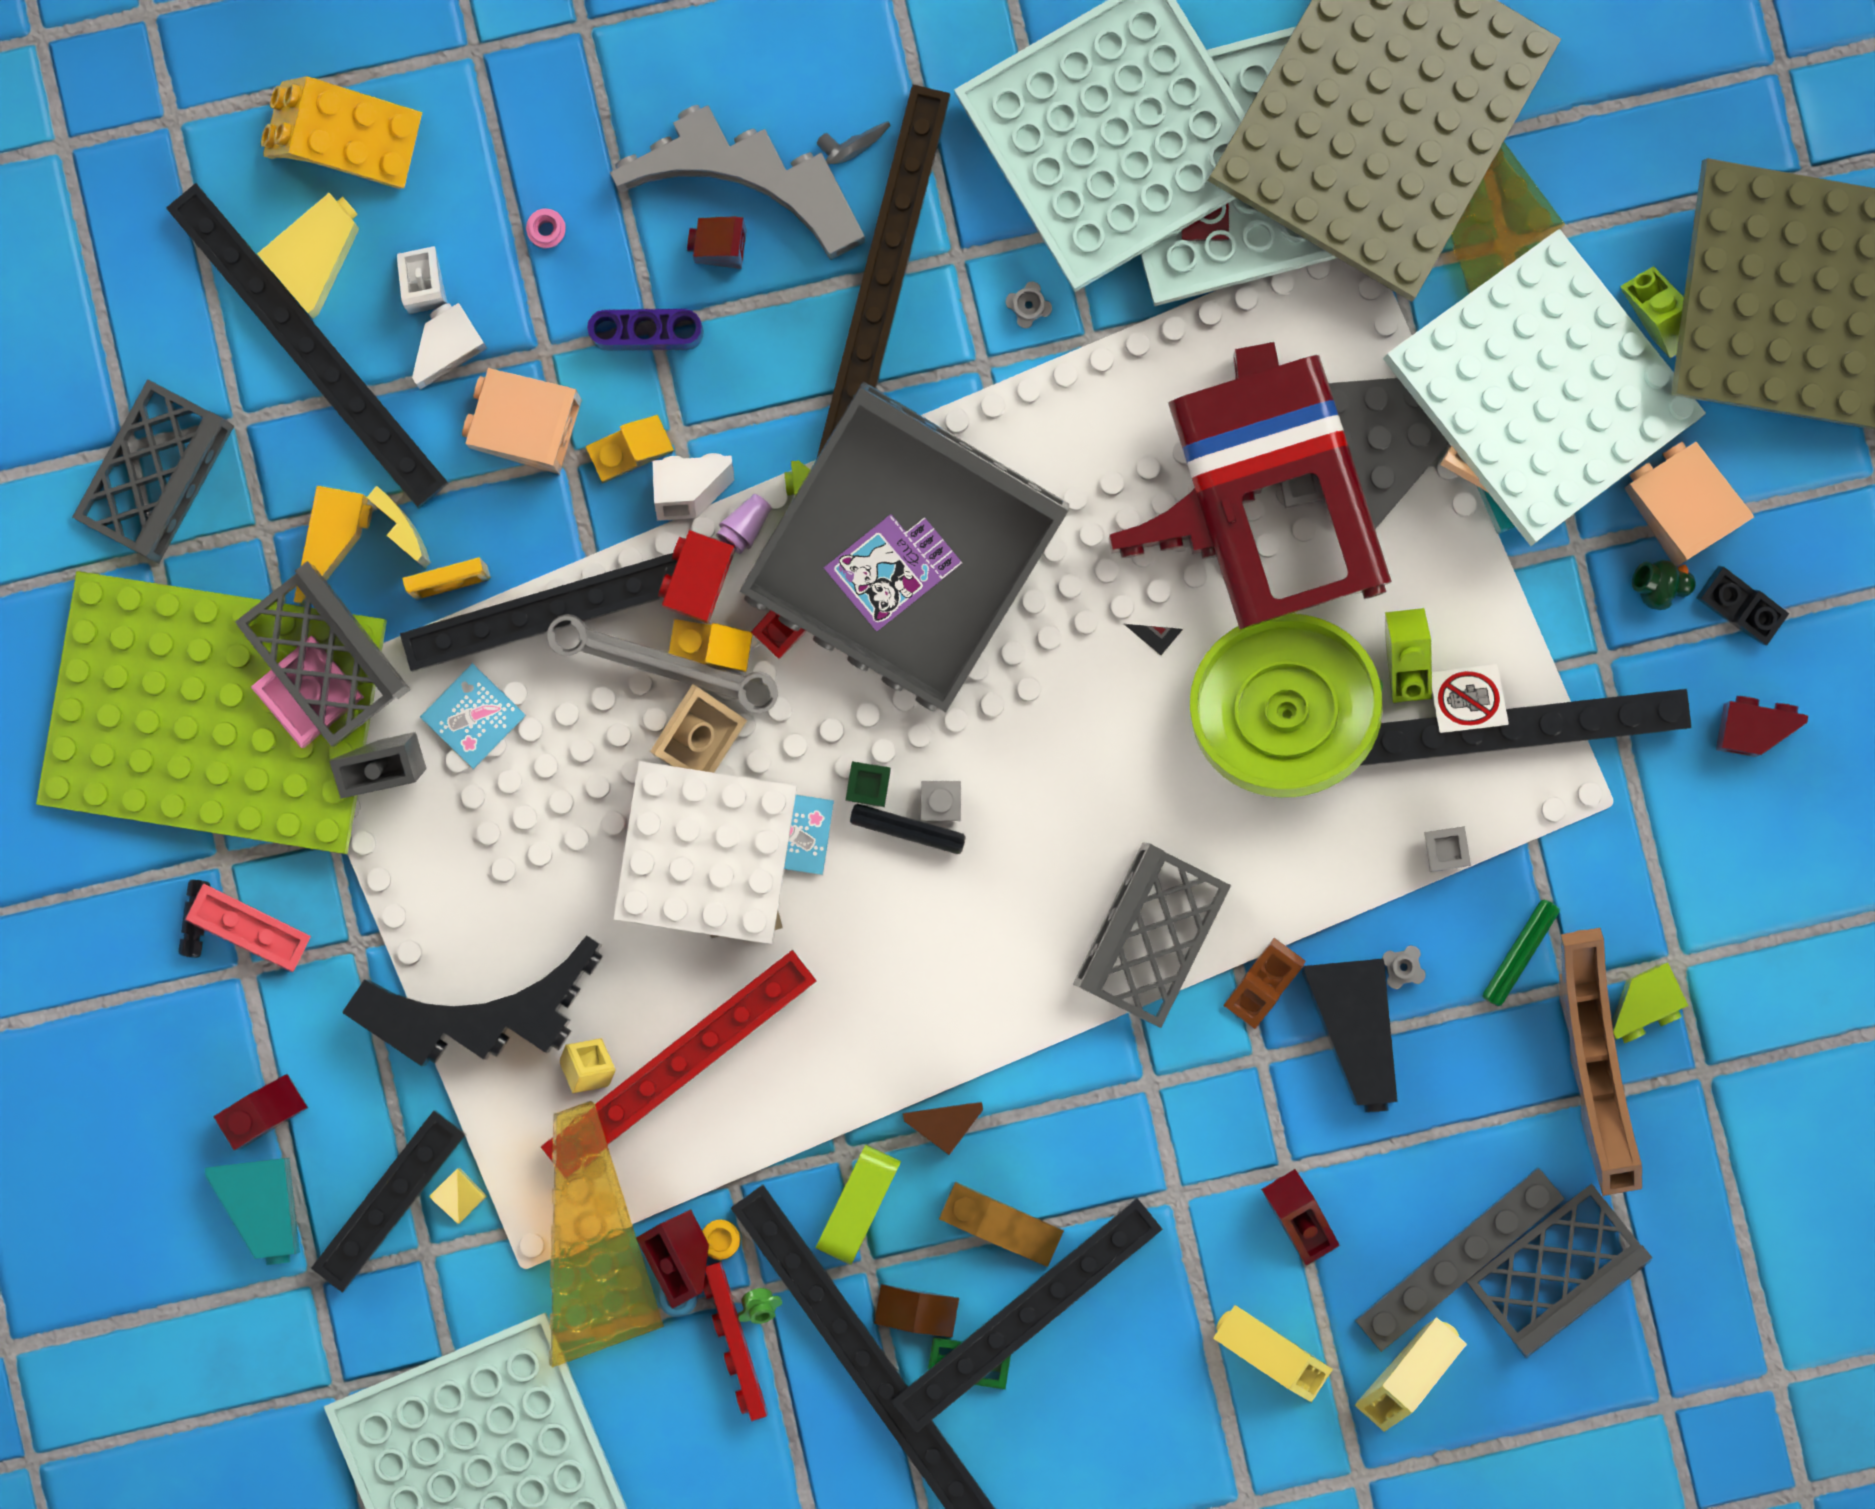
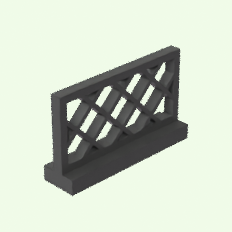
[72,380,234,564]
[235,561,411,747]
[1073,842,1231,1028]
[1466,1184,1652,1358]

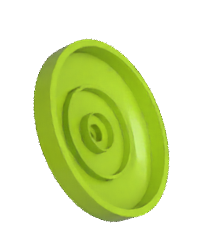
[1190,613,1382,798]

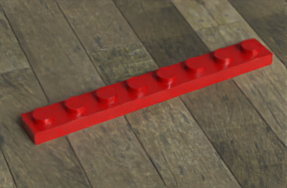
[541,950,817,1178]

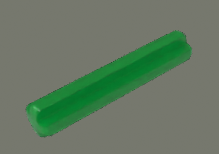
[1483,899,1560,1006]

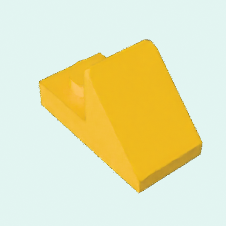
[586,415,674,483]
[669,619,753,672]

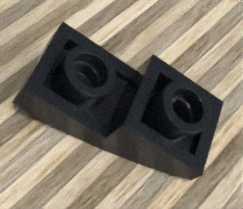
[1696,566,1789,646]

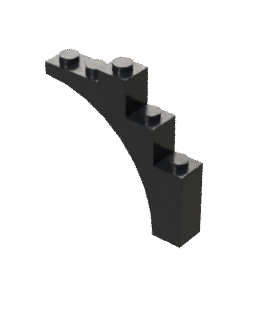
[342,935,603,1066]

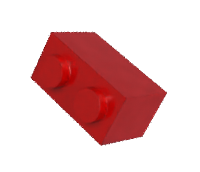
[658,530,736,624]

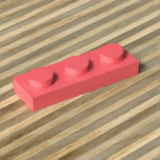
[185,884,311,972]

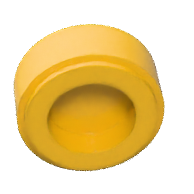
[702,1219,741,1260]

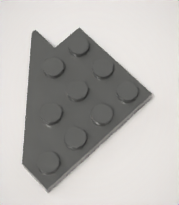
[1324,378,1449,529]

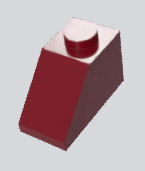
[687,216,747,269]
[213,1074,309,1150]
[1261,1169,1340,1266]
[636,1209,709,1309]

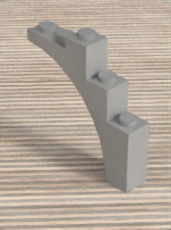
[610,105,865,260]

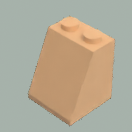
[462,368,582,475]
[1624,441,1754,566]

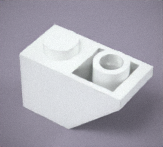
[652,453,734,521]

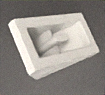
[397,246,447,314]

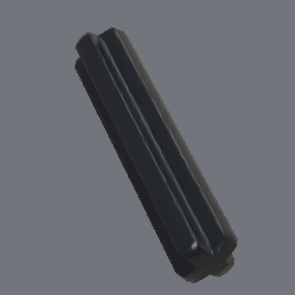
[850,804,966,854]

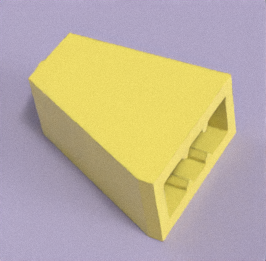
[257,193,359,319]
[1213,1305,1333,1403]
[1354,1318,1467,1432]

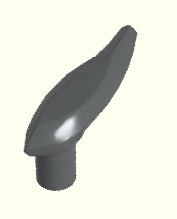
[817,121,891,164]

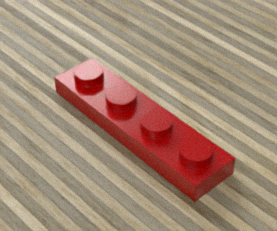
[703,1261,768,1421]

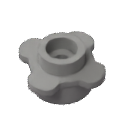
[1006,282,1052,328]
[1382,945,1426,989]

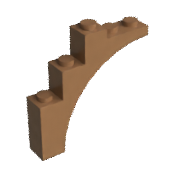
[1559,927,1642,1196]

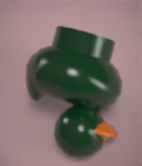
[1632,560,1696,610]

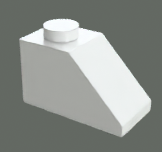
[412,303,487,390]

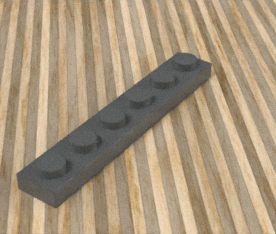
[1355,1168,1564,1352]

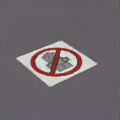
[1432,664,1509,733]

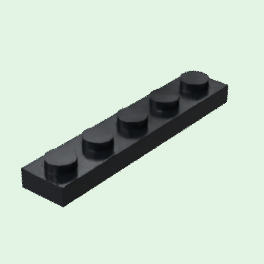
[311,1110,467,1293]

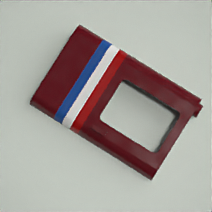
[1168,355,1392,630]

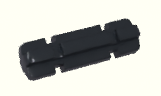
[178,879,211,958]

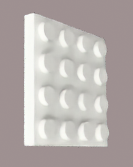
[613,761,797,944]

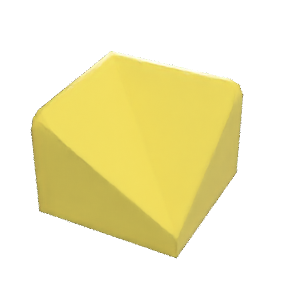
[559,1038,616,1093]
[429,1168,487,1224]

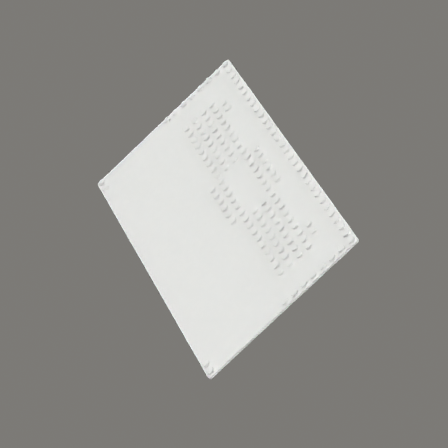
[348,258,1613,1269]

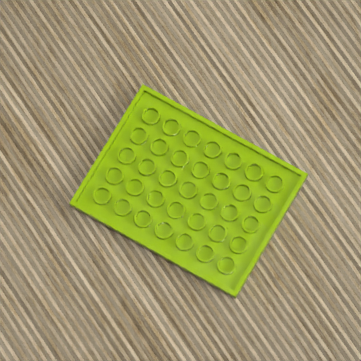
[36,571,387,855]

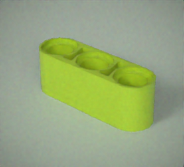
[815,1144,901,1265]

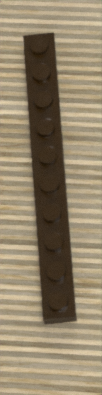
[816,84,951,459]

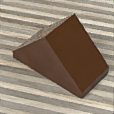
[903,1102,983,1155]
[874,1284,959,1337]

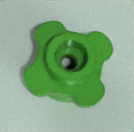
[738,1288,782,1324]

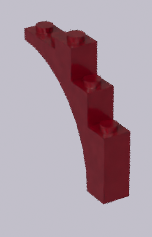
[1108,342,1279,559]

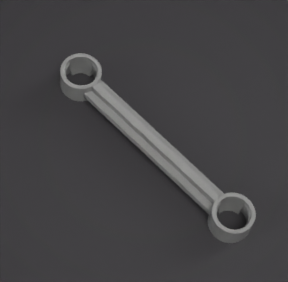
[547,614,778,713]

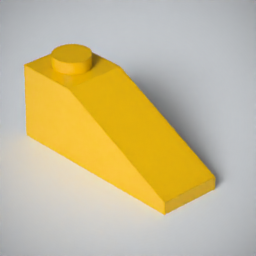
[294,485,372,606]

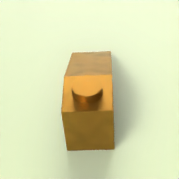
[939,1181,1064,1267]

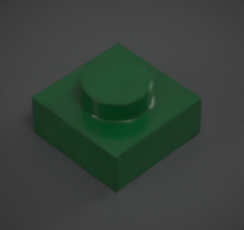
[845,761,891,808]

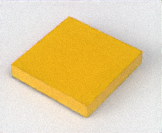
[402,557,491,600]

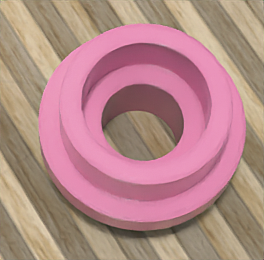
[526,209,566,249]

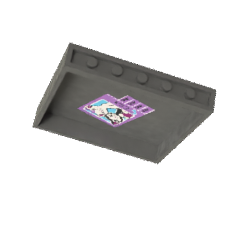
[739,382,1070,713]

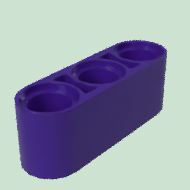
[587,309,704,351]

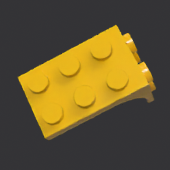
[261,76,422,189]

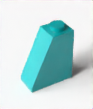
[205,1158,300,1265]

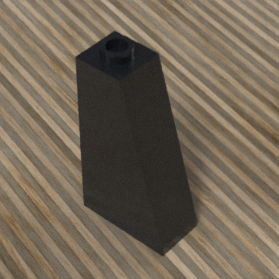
[1302,959,1398,1112]

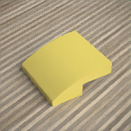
[366,486,430,569]

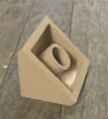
[650,684,747,773]

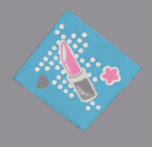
[420,663,526,769]
[784,795,834,875]

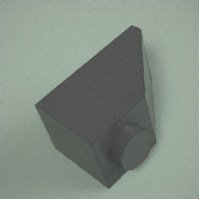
[329,732,427,799]

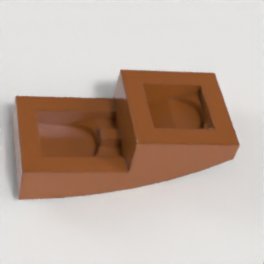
[1223,938,1306,1029]

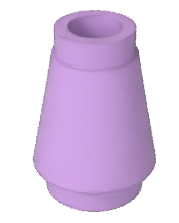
[716,494,772,554]

